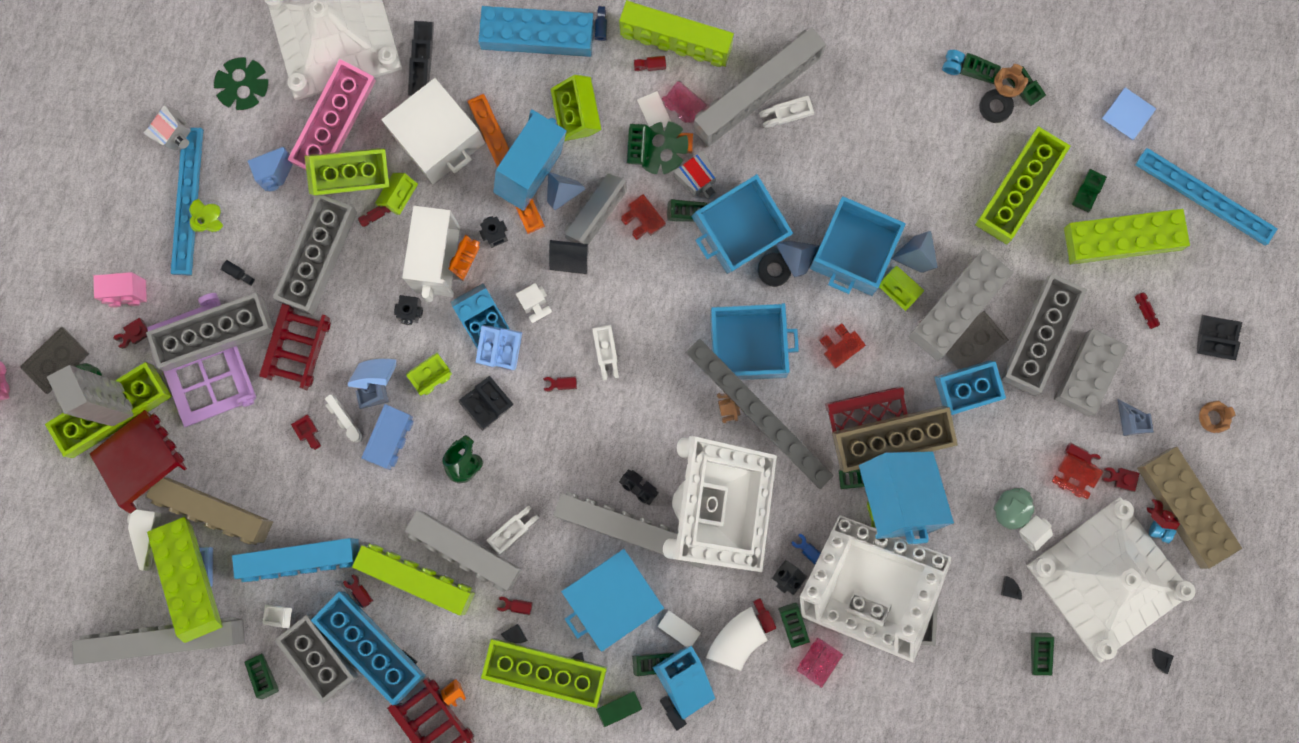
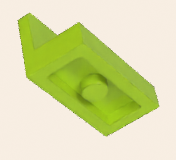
[375,173,418,215]
[879,266,924,311]

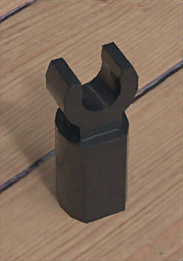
[220,260,255,286]
[660,696,687,731]

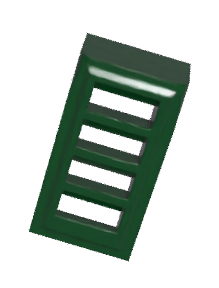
[960,53,1001,84]
[627,124,651,165]
[667,199,707,222]
[838,469,865,489]
[778,602,810,648]
[1031,633,1054,676]
[632,652,674,676]
[244,653,279,699]

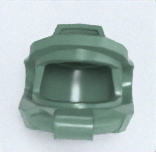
[993,487,1034,530]

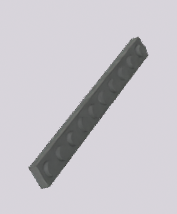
[685,339,834,489]

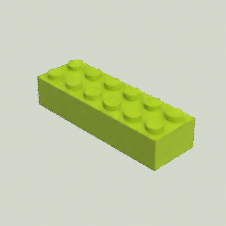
[619,0,734,67]
[975,126,1071,245]
[1064,209,1190,265]
[45,362,172,458]
[147,517,223,643]
[352,543,475,616]
[481,638,607,708]

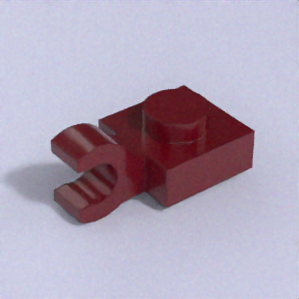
[291,414,321,450]
[1147,499,1180,530]

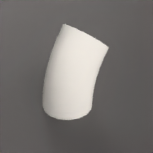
[706,606,768,671]

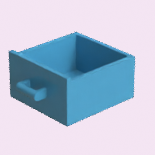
[493,109,567,211]
[691,174,793,274]
[810,196,906,296]
[710,303,799,380]
[859,452,954,544]
[561,549,664,652]

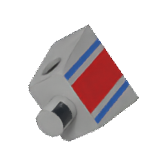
[144,105,191,151]
[674,150,717,199]

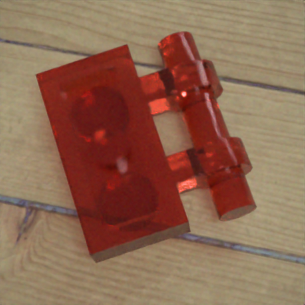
[1052,452,1103,499]

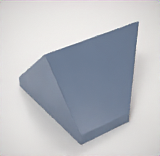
[547,172,586,210]
[891,231,938,273]
[776,241,820,278]
[356,383,389,409]
[1117,399,1154,436]

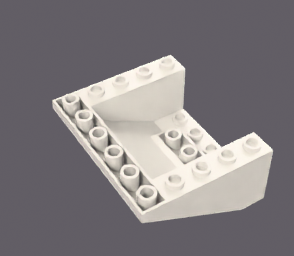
[800,515,952,662]

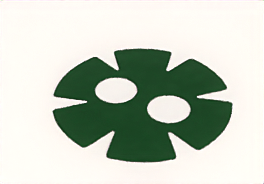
[214,57,268,110]
[637,121,688,174]

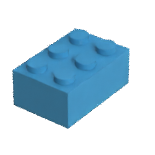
[934,361,1006,415]

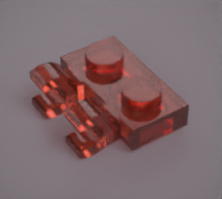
[621,194,666,240]
[819,323,866,369]

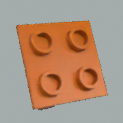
[448,235,480,281]

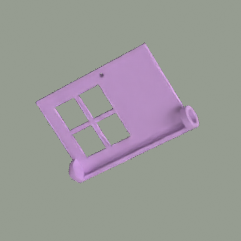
[147,293,256,427]

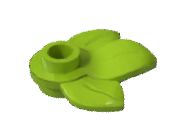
[189,199,223,232]

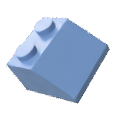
[248,147,293,191]

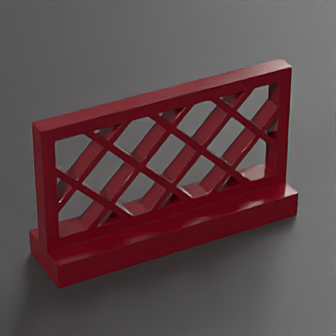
[825,386,908,432]

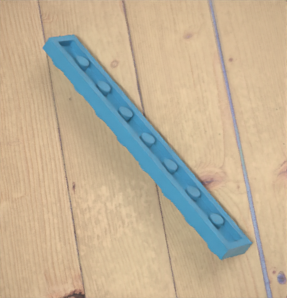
[171,127,203,276]
[1135,148,1278,246]

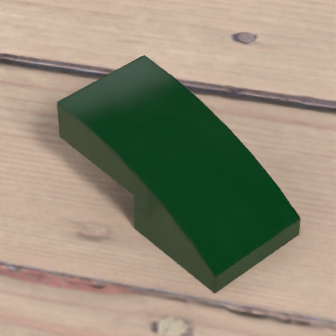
[1006,66,1046,106]
[1071,169,1107,213]
[596,691,642,727]

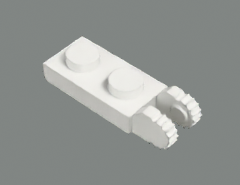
[759,96,814,128]
[592,325,619,381]
[325,395,363,443]
[486,506,539,555]

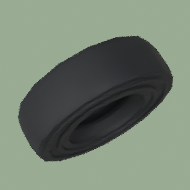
[979,89,1014,123]
[758,252,791,287]

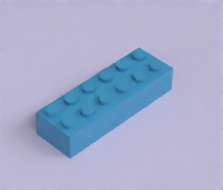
[478,6,594,57]
[232,538,360,582]
[311,592,426,705]

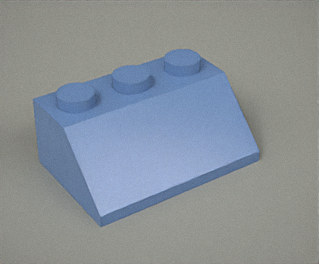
[361,404,414,470]

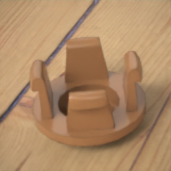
[994,64,1028,97]
[717,393,741,423]
[1199,401,1236,433]

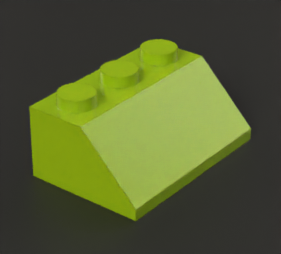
[550,75,602,141]

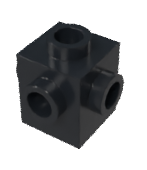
[479,216,508,248]
[394,295,423,325]
[772,560,808,595]

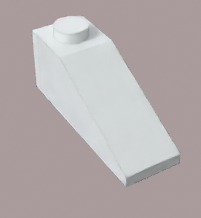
[127,509,161,571]

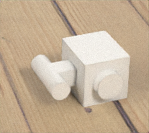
[516,283,552,323]
[1019,515,1053,551]

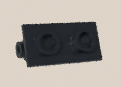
[619,469,659,506]

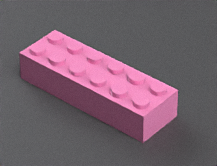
[288,59,376,170]

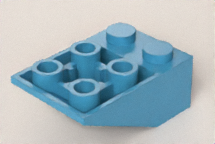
[451,283,510,349]
[653,646,716,720]

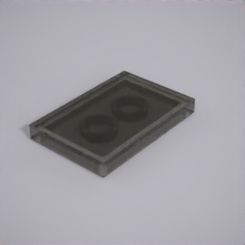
[946,311,1009,370]
[20,327,89,394]

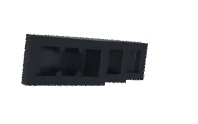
[408,21,434,96]

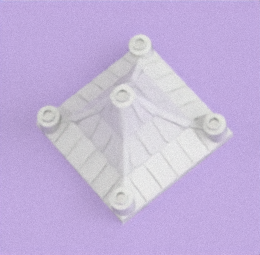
[265,0,402,101]
[663,436,777,572]
[1026,497,1196,663]

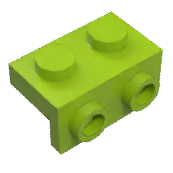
[406,352,452,396]

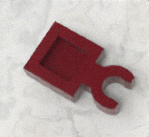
[113,318,148,349]
[1102,467,1140,492]

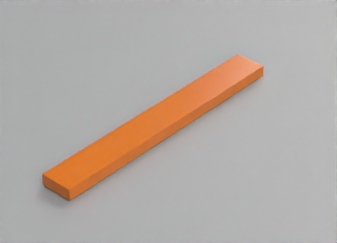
[467,94,545,234]

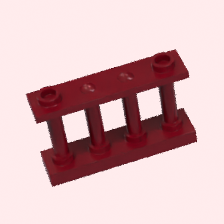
[259,303,331,391]
[387,677,475,743]

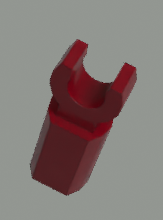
[634,56,666,71]
[543,376,577,392]
[1064,442,1101,469]
[343,574,374,608]
[497,597,533,615]
[753,598,776,633]

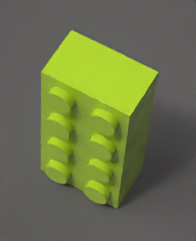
[304,148,389,195]

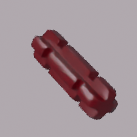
[358,206,392,227]
[1135,292,1160,329]

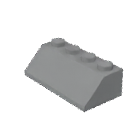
[564,174,627,245]

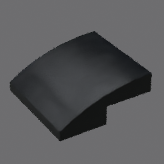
[549,240,589,274]
[1197,315,1243,361]
[459,376,514,431]

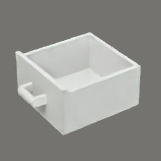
[381,78,485,185]
[402,206,460,302]

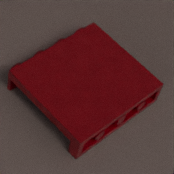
[89,410,187,514]

